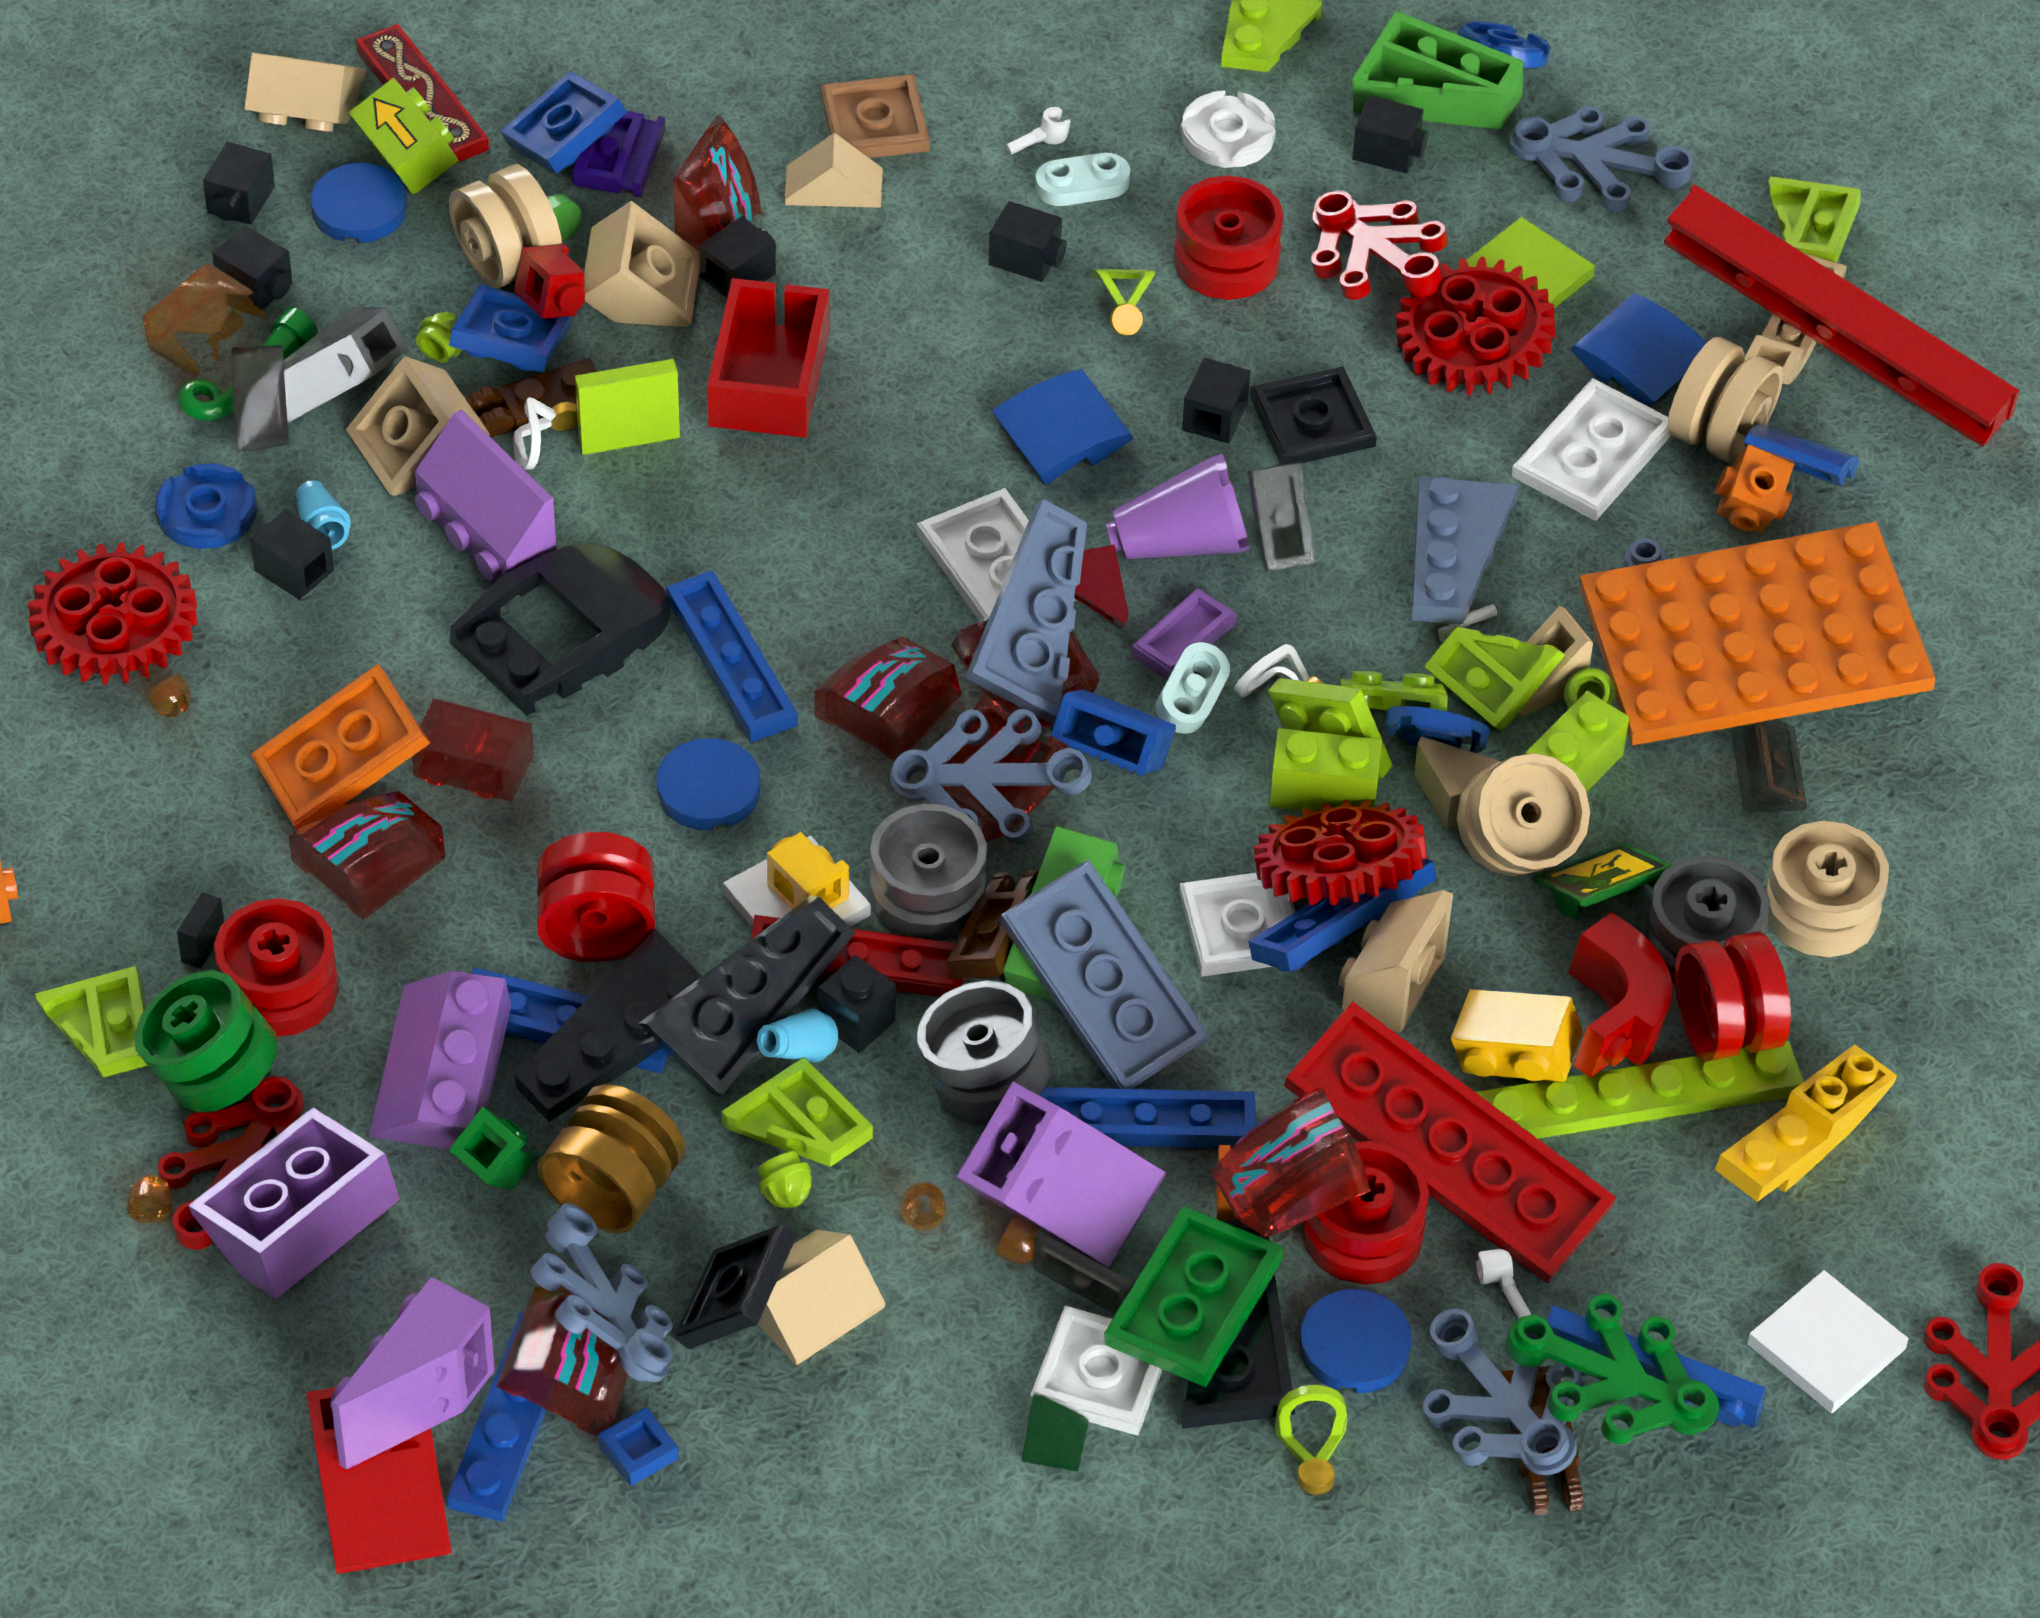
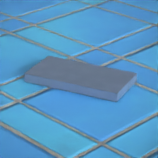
[998,859,1210,1089]

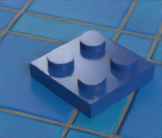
[500,71,627,174]
[449,284,572,373]

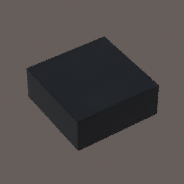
[177,892,225,969]

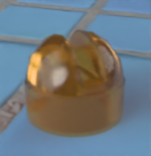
[145,673,192,718]
[127,1175,173,1223]
[902,1182,946,1230]
[996,1215,1042,1264]

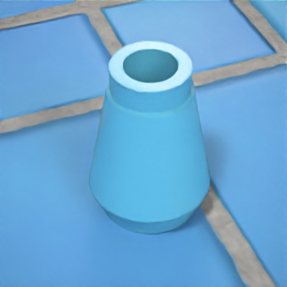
[296,480,351,550]
[757,1008,838,1063]

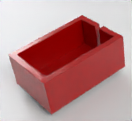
[707,278,830,438]

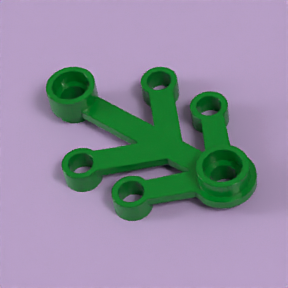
[1505,1294,1719,1444]

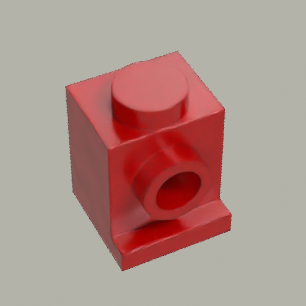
[514,244,585,319]

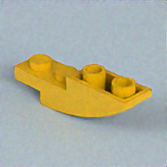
[1715,1044,1897,1202]

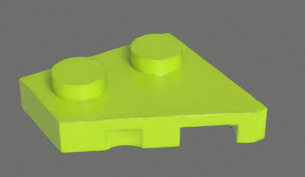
[1221,0,1322,72]
[1768,176,1861,263]
[1424,627,1565,732]
[1340,671,1448,711]
[1268,678,1393,779]
[35,966,148,1078]
[721,1057,873,1167]

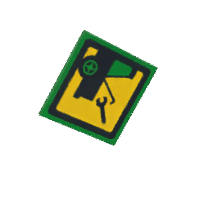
[1532,842,1672,920]

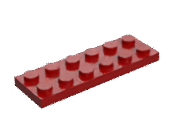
[1284,1001,1616,1284]

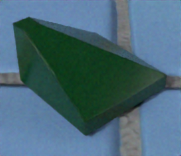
[1022,1395,1089,1472]

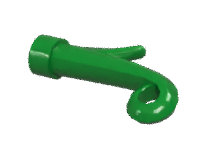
[178,307,318,421]

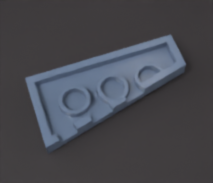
[1412,477,1519,624]
[965,499,1087,725]

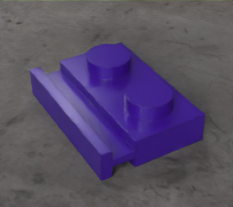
[573,111,665,197]

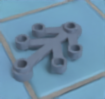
[1509,106,1693,212]
[890,709,1092,844]
[531,1203,673,1382]
[1422,1309,1584,1475]

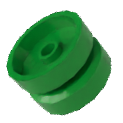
[134,970,278,1113]

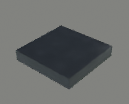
[1250,366,1377,468]
[675,1224,797,1349]

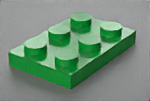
[1104,1206,1284,1387]

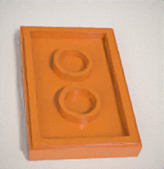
[250,664,430,833]

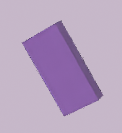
[1131,588,1237,680]

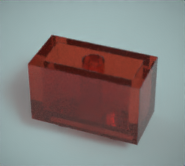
[412,698,534,802]

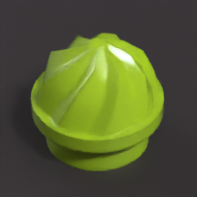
[416,312,463,363]
[1564,668,1616,708]
[757,1151,811,1208]

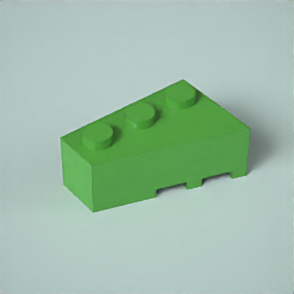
[1353,11,1523,130]
[1003,826,1125,1002]

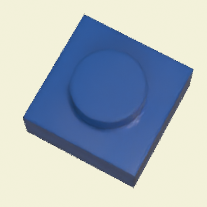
[598,1407,679,1487]

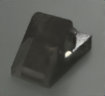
[1247,462,1316,571]

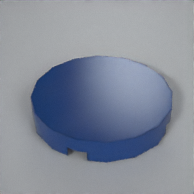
[1457,21,1551,68]
[311,163,407,243]
[156,463,257,549]
[1384,706,1490,753]
[657,738,760,830]
[1300,1289,1412,1393]

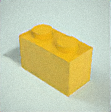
[1451,989,1583,1082]

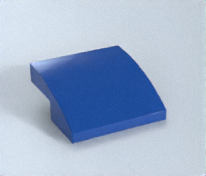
[1571,293,1707,408]
[992,369,1134,485]
[1744,423,1860,487]

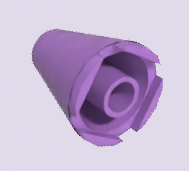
[1106,453,1250,559]

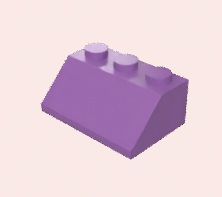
[414,409,556,581]
[369,971,512,1149]
[188,1107,400,1299]

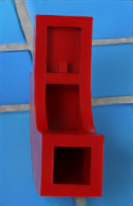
[1568,912,1673,1078]

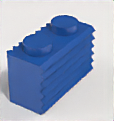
[1050,689,1176,776]

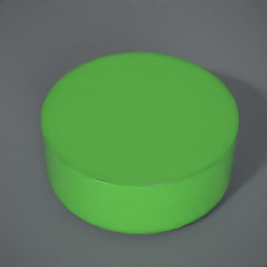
[548,194,582,241]

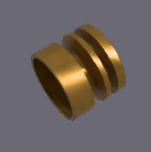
[538,1084,686,1234]

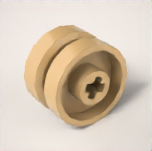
[449,164,562,288]
[1667,337,1784,464]
[1457,753,1590,877]
[1766,821,1889,957]

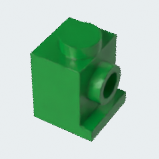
[449,1107,539,1190]

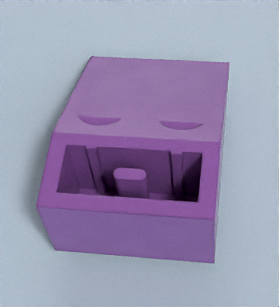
[957,1082,1166,1269]
[330,1277,495,1470]

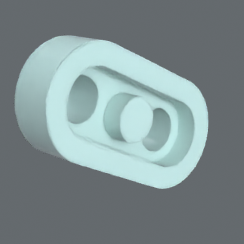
[1035,153,1130,206]
[1155,642,1230,734]

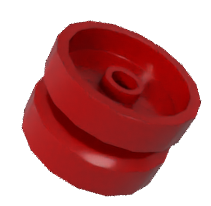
[1173,175,1284,300]
[537,832,655,962]
[214,898,339,1037]
[1675,931,1791,1062]
[1302,1141,1429,1285]

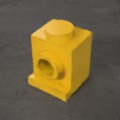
[767,831,849,909]

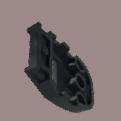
[450,543,670,716]

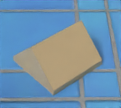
[758,1229,885,1366]

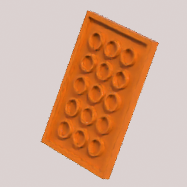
[1579,521,1935,746]

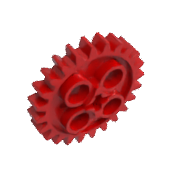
[1396,257,1556,395]
[28,542,198,685]
[1253,800,1427,905]

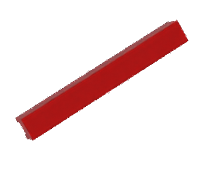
[1664,184,2020,447]

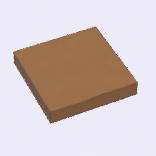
[821,74,930,158]

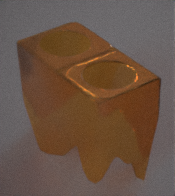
[143,262,269,377]

